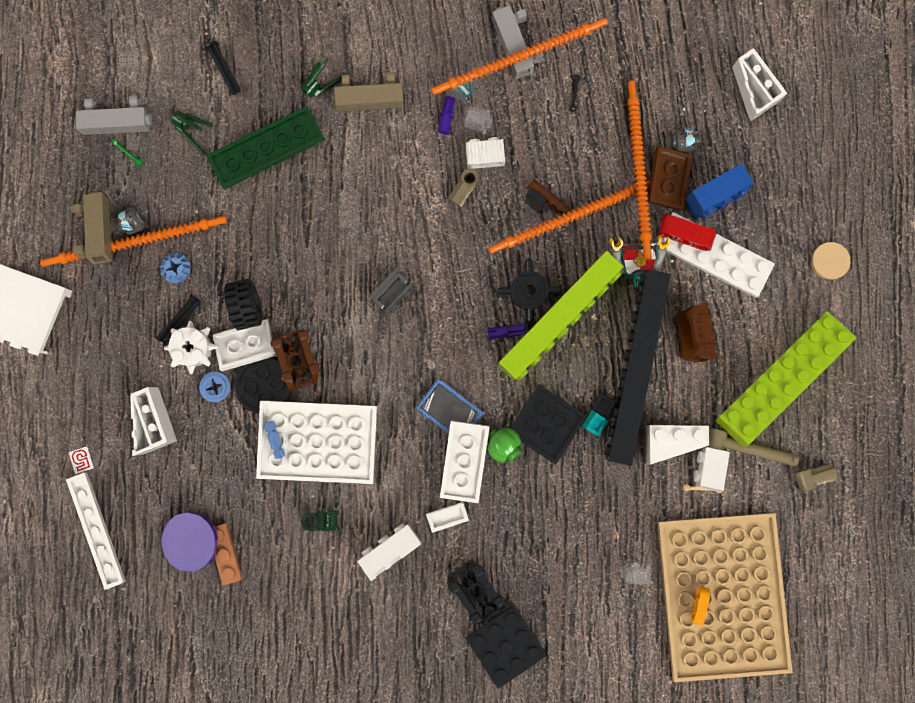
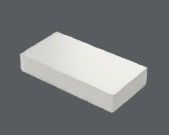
[426,502,469,533]

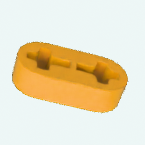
[691,586,710,626]

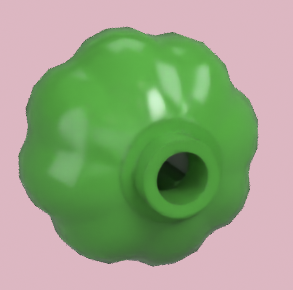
[487,428,522,463]

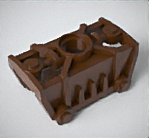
[673,302,718,363]
[270,329,320,391]

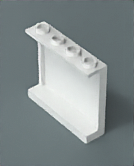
[0,265,72,356]

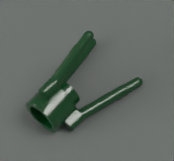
[300,59,347,98]
[172,111,213,155]

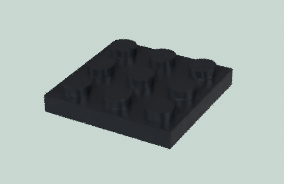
[510,384,588,465]
[465,605,547,689]

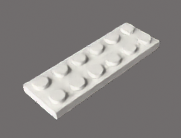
[657,212,775,298]

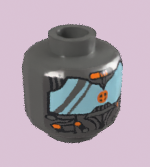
[670,128,700,153]
[116,207,147,235]

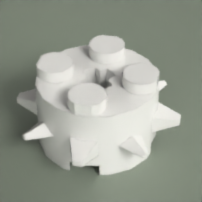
[164,321,217,374]

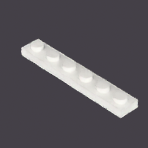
[66,472,126,590]

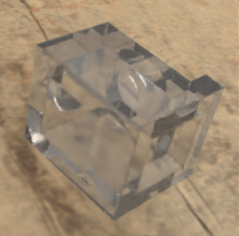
[620,562,651,585]

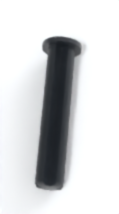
[204,41,241,95]
[154,296,201,346]

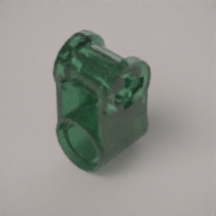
[301,510,340,531]

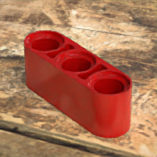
[658,215,717,251]

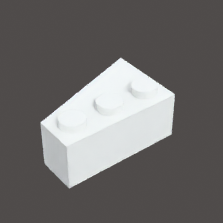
[732,48,787,122]
[130,387,177,456]
[646,425,709,465]
[357,523,422,581]

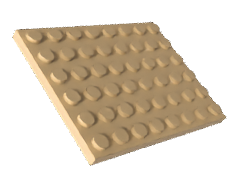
[657,513,793,682]

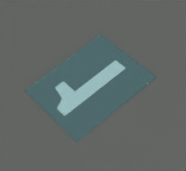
[454,75,477,101]

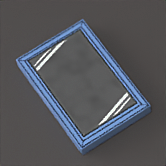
[415,378,484,434]

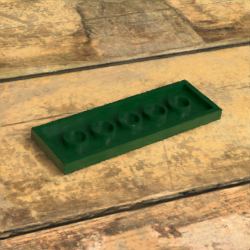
[206,106,325,190]

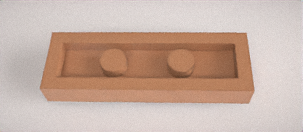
[215,523,243,586]

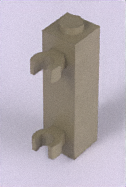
[331,72,404,112]
[72,192,112,265]

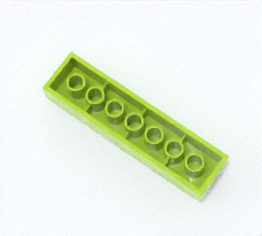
[497,251,624,382]
[716,311,857,448]

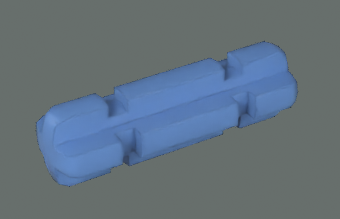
[264,421,285,459]

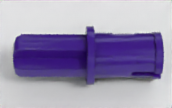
[438,96,456,135]
[488,324,526,340]

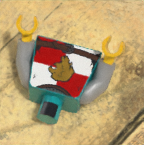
[609,235,670,288]

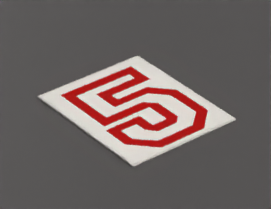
[69,446,94,474]

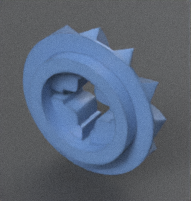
[159,253,191,283]
[199,372,231,402]

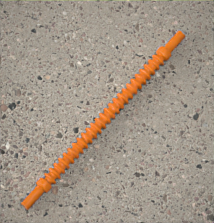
[431,18,608,95]
[627,81,652,260]
[488,180,650,254]
[40,216,227,267]

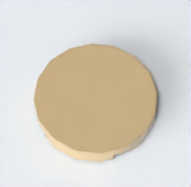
[811,242,851,280]

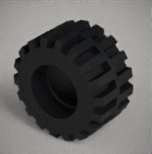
[224,278,263,331]

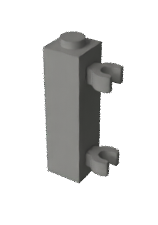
[492,5,543,79]
[76,96,152,135]

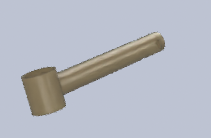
[706,428,799,467]

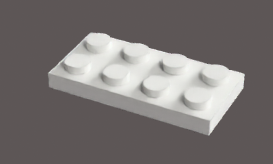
[440,420,490,503]

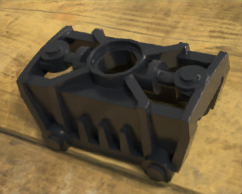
[447,559,505,625]

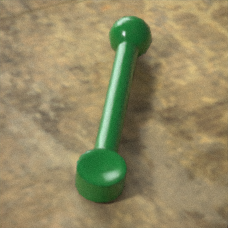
[111,139,143,166]

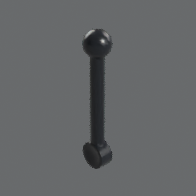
[569,75,581,112]

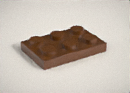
[647,146,693,211]

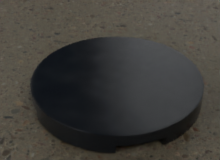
[235,358,292,414]

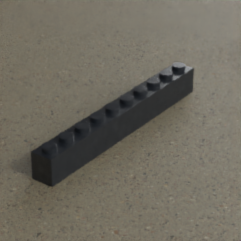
[604,269,671,466]

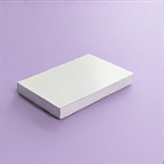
[212,319,277,371]

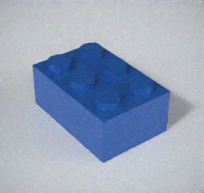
[685,163,754,220]

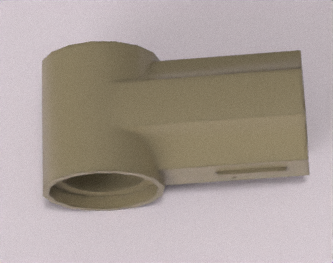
[448,169,478,208]
[794,463,837,492]

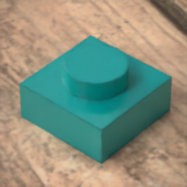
[582,410,608,437]

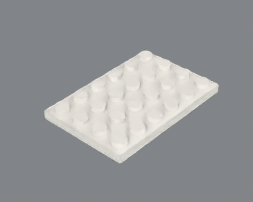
[256,401,377,484]

